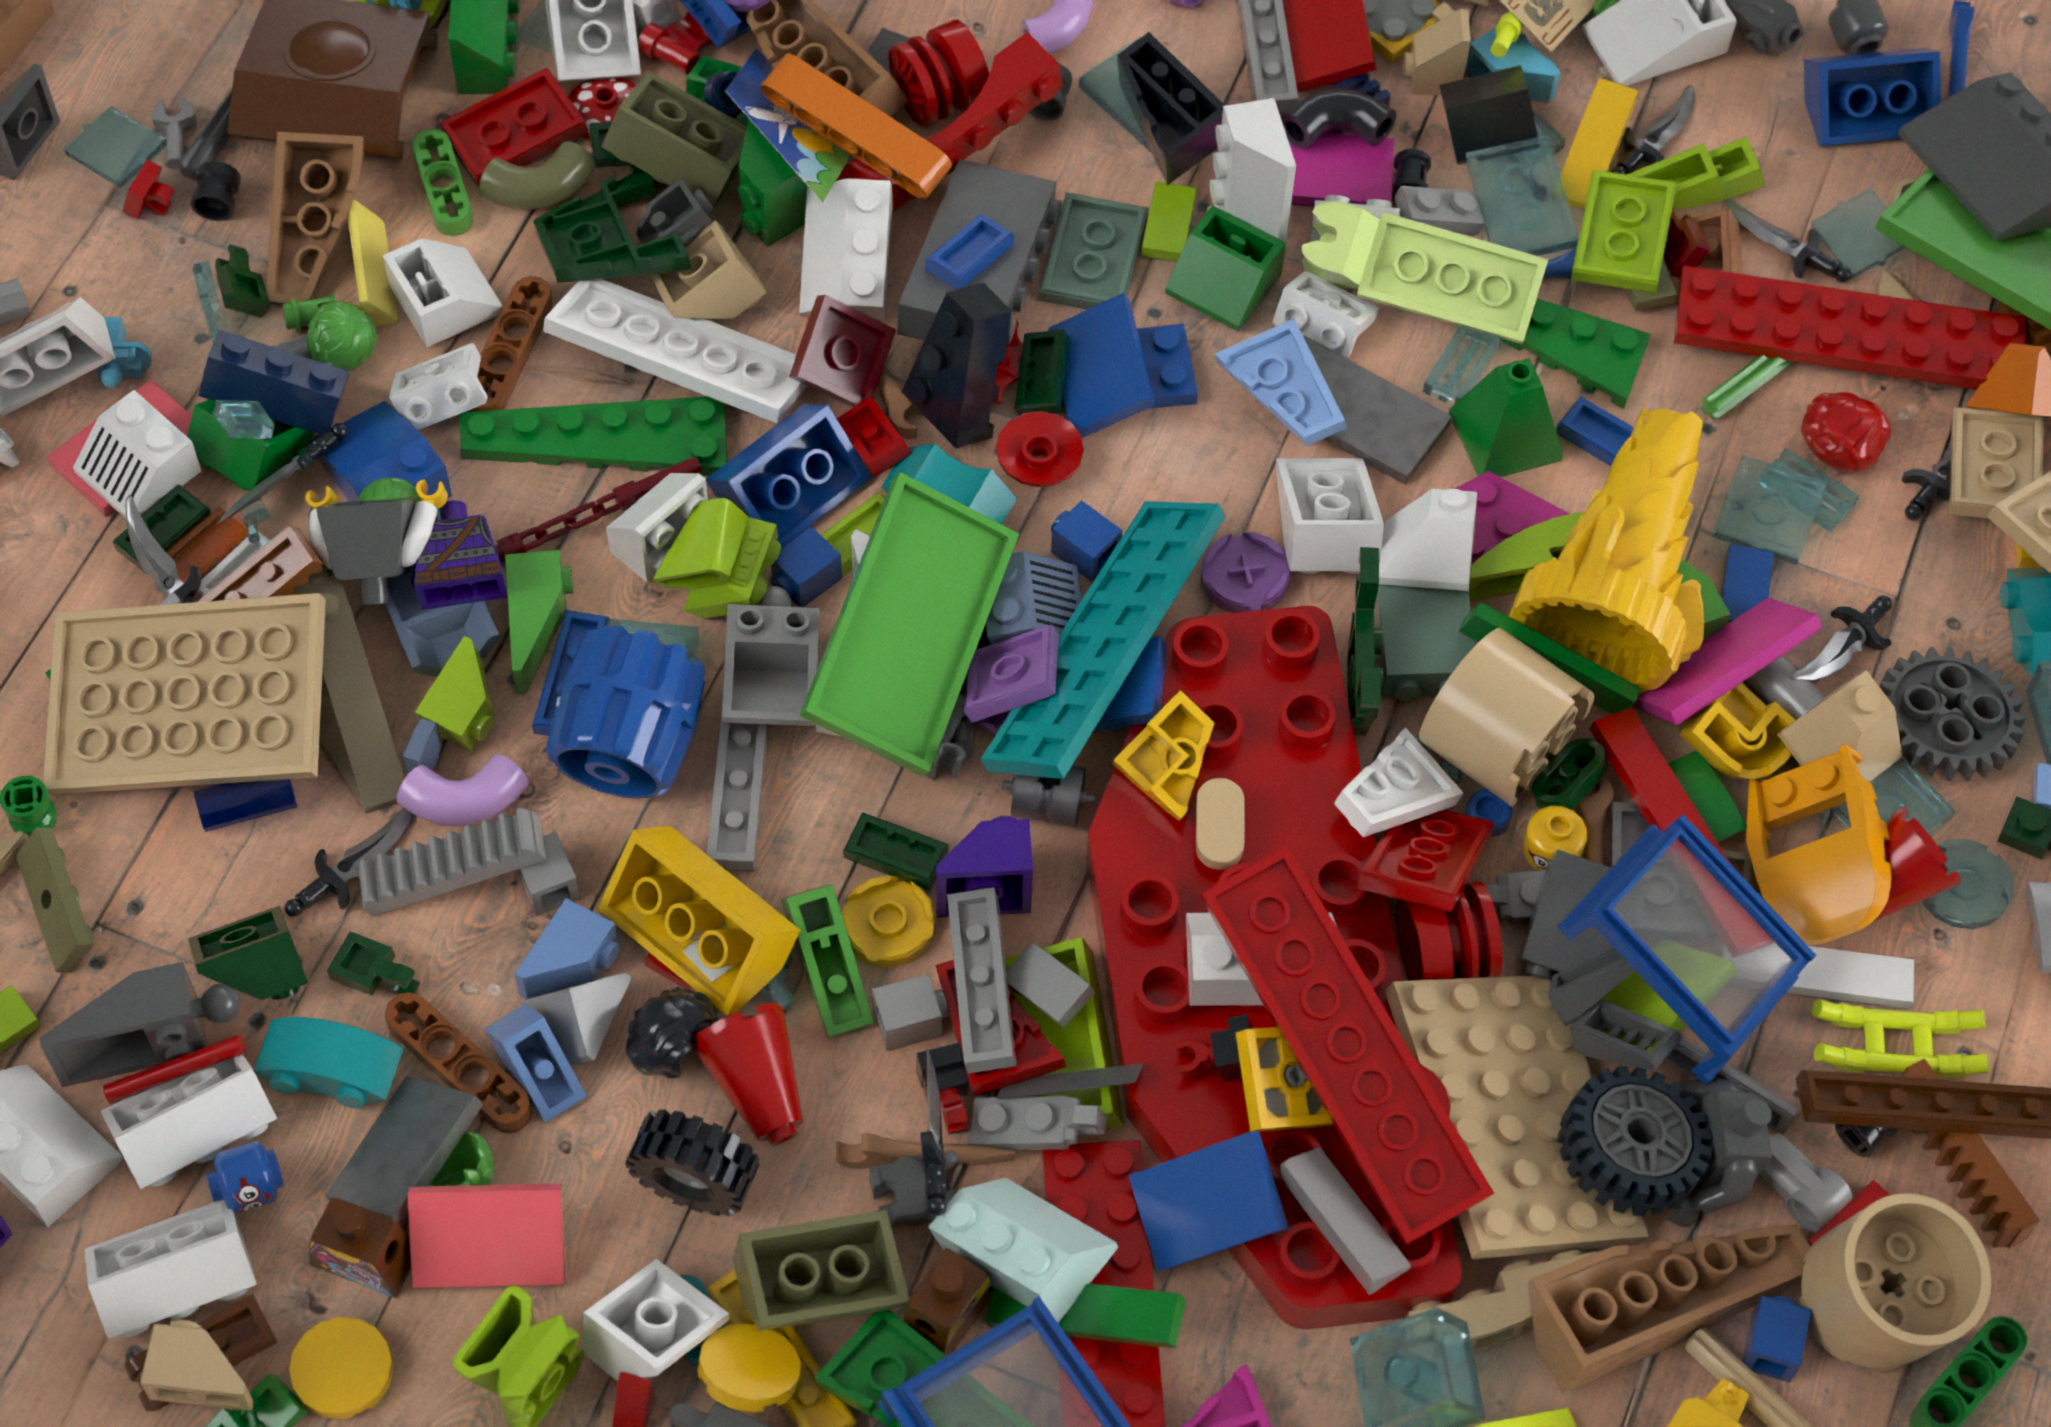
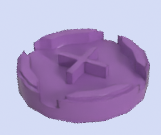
[1202,532,1291,613]

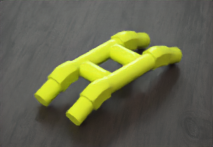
[1811,999,1989,1078]

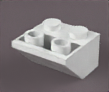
[382,238,503,347]
[606,473,708,583]

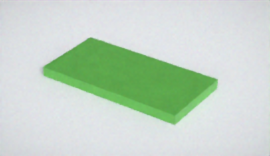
[1875,168,2051,330]
[799,472,1019,777]

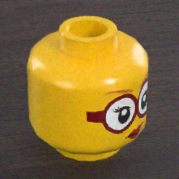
[1523,806,1587,870]

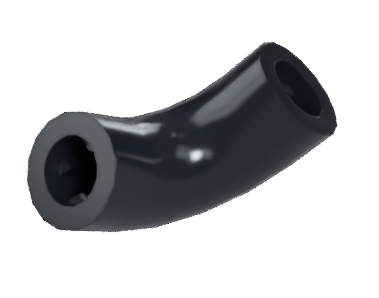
[1280,88,1397,149]

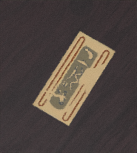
[1501,0,1597,52]

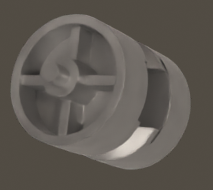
[1002,766,1095,828]

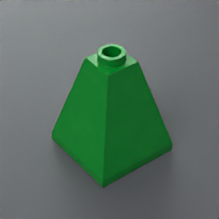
[1449,358,1563,477]

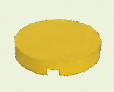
[842,875,936,968]
[289,1317,394,1420]
[697,1323,801,1412]

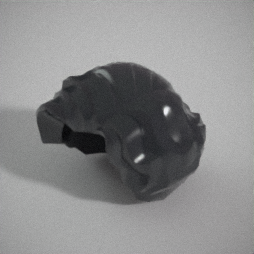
[625,986,719,1078]

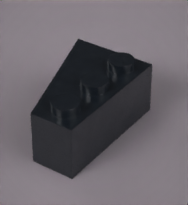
[1117,32,1226,186]
[902,283,1012,449]

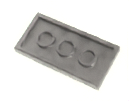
[1257,335,1452,484]

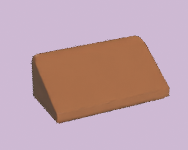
[1692,208,1742,274]

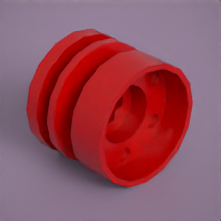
[888,20,989,127]
[1396,881,1503,981]

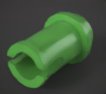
[282,295,336,332]

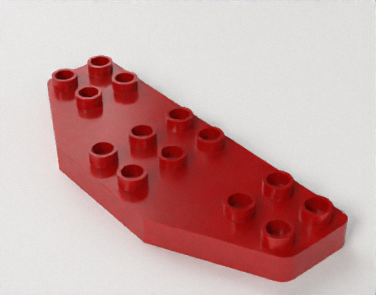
[1086,606,1462,1329]

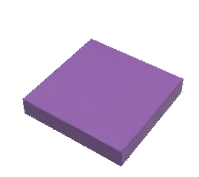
[964,624,1059,723]

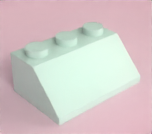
[928,1177,1119,1322]

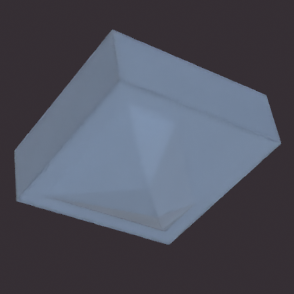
[402,718,442,774]

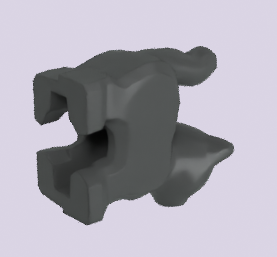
[868,1150,962,1229]

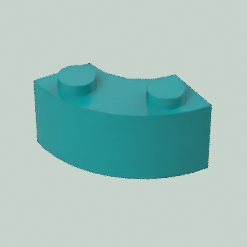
[881,443,1017,524]
[2000,567,2051,677]
[253,1017,404,1109]

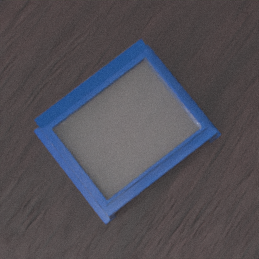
[1556,814,1817,1085]
[878,1297,1131,1427]

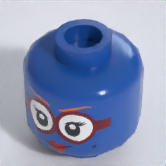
[206,1141,284,1214]

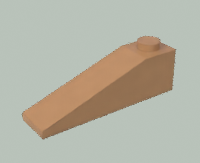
[266,132,364,304]

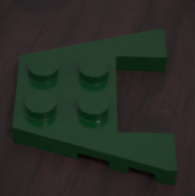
[533,165,691,283]
[1347,547,1383,736]

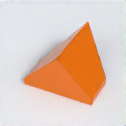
[1965,343,2051,416]

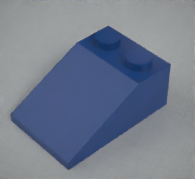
[308,401,452,501]

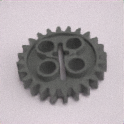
[1879,647,2027,782]

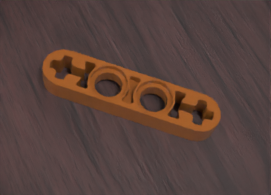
[467,276,553,412]
[385,992,532,1133]

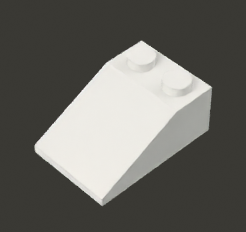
[545,0,641,82]
[1276,458,1384,574]

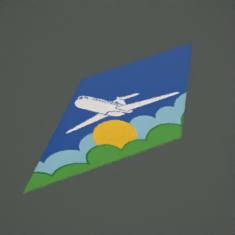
[725,48,851,203]

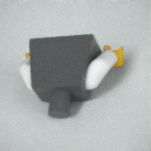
[305,479,448,605]

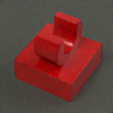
[122,159,175,219]

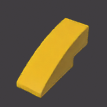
[1553,78,1639,210]

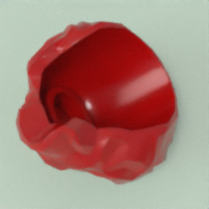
[1801,392,1891,474]

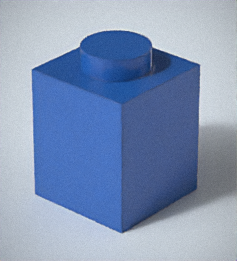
[1051,500,1122,582]
[770,526,842,607]
[1742,1296,1812,1383]

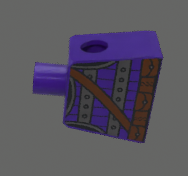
[414,500,508,610]

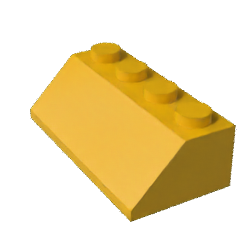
[597,825,800,1017]

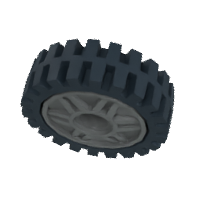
[1558,1066,1712,1216]

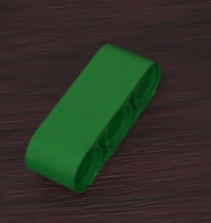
[1909,1316,2028,1427]

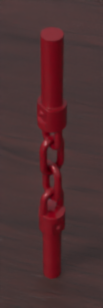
[495,456,702,562]

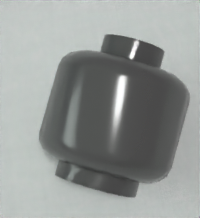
[1828,0,1889,54]

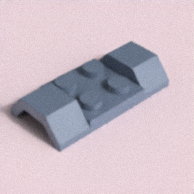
[384,508,500,677]

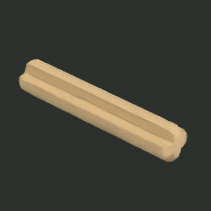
[1685,1327,1812,1427]

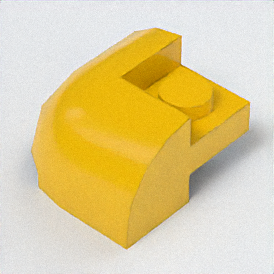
[1680,683,1795,779]

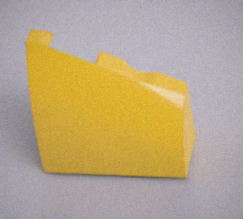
[1112,690,1214,821]

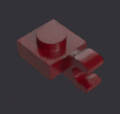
[1663,209,1710,279]

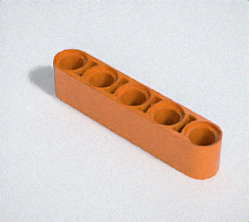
[760,53,952,200]

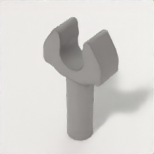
[152,98,197,169]

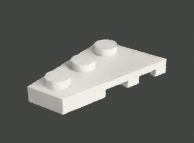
[1334,727,1464,837]

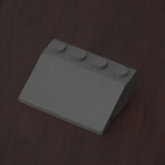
[1897,72,2051,240]

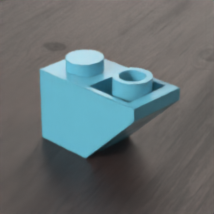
[1465,27,1561,103]

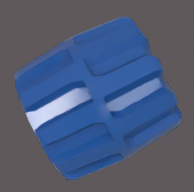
[546,626,705,799]

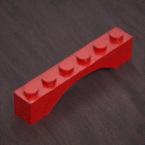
[836,32,1063,216]

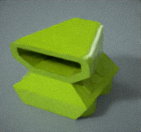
[653,498,781,619]
[453,1285,584,1427]

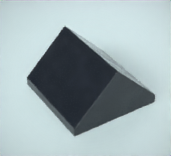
[1439,65,1539,165]

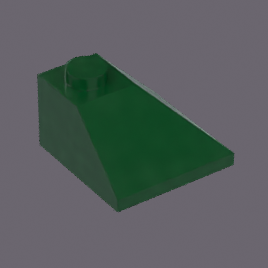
[188,905,308,1000]

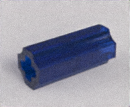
[194,779,298,832]

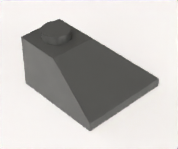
[0,64,60,180]

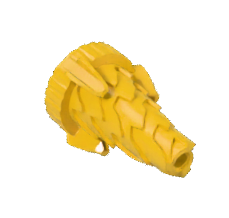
[1509,408,1704,693]

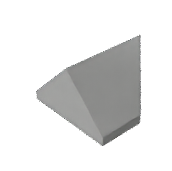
[519,972,632,1066]

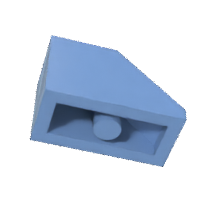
[514,898,620,999]
[484,1003,587,1123]

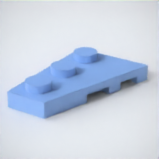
[1215,319,1347,446]

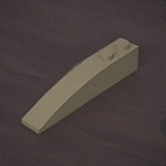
[294,558,405,813]

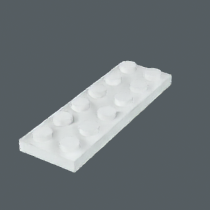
[543,279,807,423]

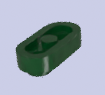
[1532,738,1608,810]

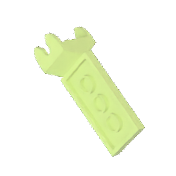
[1302,201,1548,344]

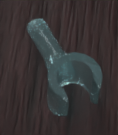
[240,497,270,543]

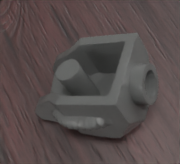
[1726,0,1804,56]
[636,178,715,246]

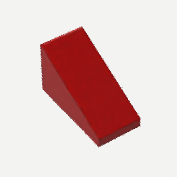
[612,1371,656,1427]

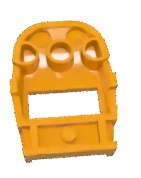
[1746,744,1891,945]

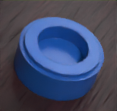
[1464,789,1513,837]

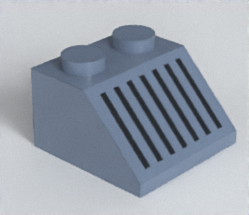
[986,551,1082,645]

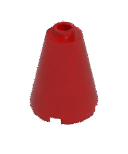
[1873,806,1962,922]
[692,1002,803,1146]

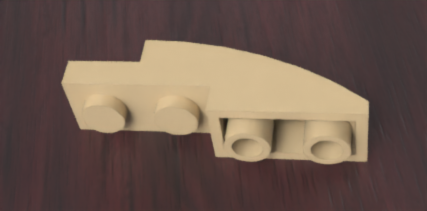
[1403,1250,1597,1356]

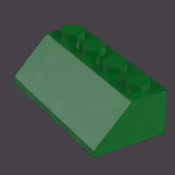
[448,0,521,94]

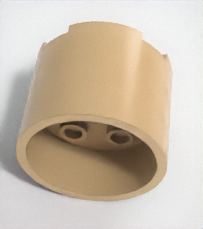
[1419,628,1594,807]
[1798,1193,1991,1372]

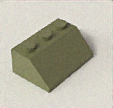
[601,71,747,207]
[732,1210,909,1331]

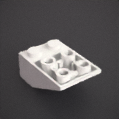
[1582,0,1737,86]

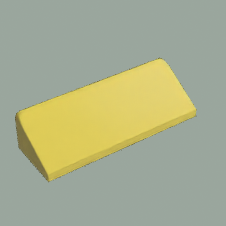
[347,199,399,326]

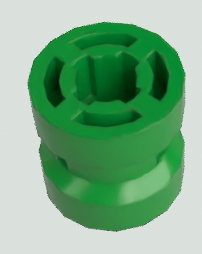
[0,776,58,837]

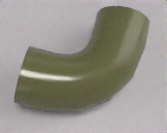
[480,141,596,210]

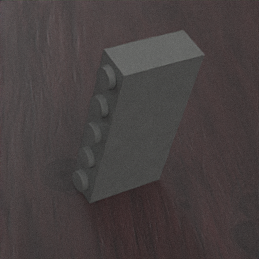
[897,159,1061,343]

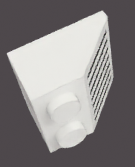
[73,390,201,519]

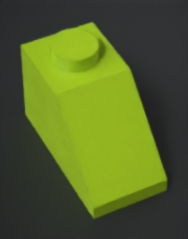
[415,636,496,752]

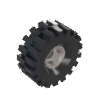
[625,1110,760,1216]

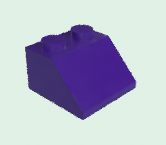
[936,816,1033,918]

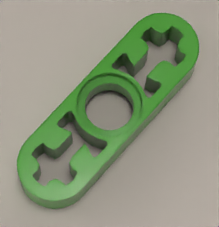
[412,129,473,236]

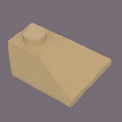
[650,220,767,319]
[1777,670,1903,809]

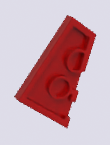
[935,959,1067,1096]

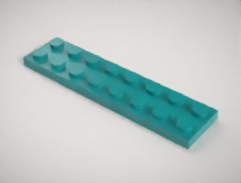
[981,501,1225,779]

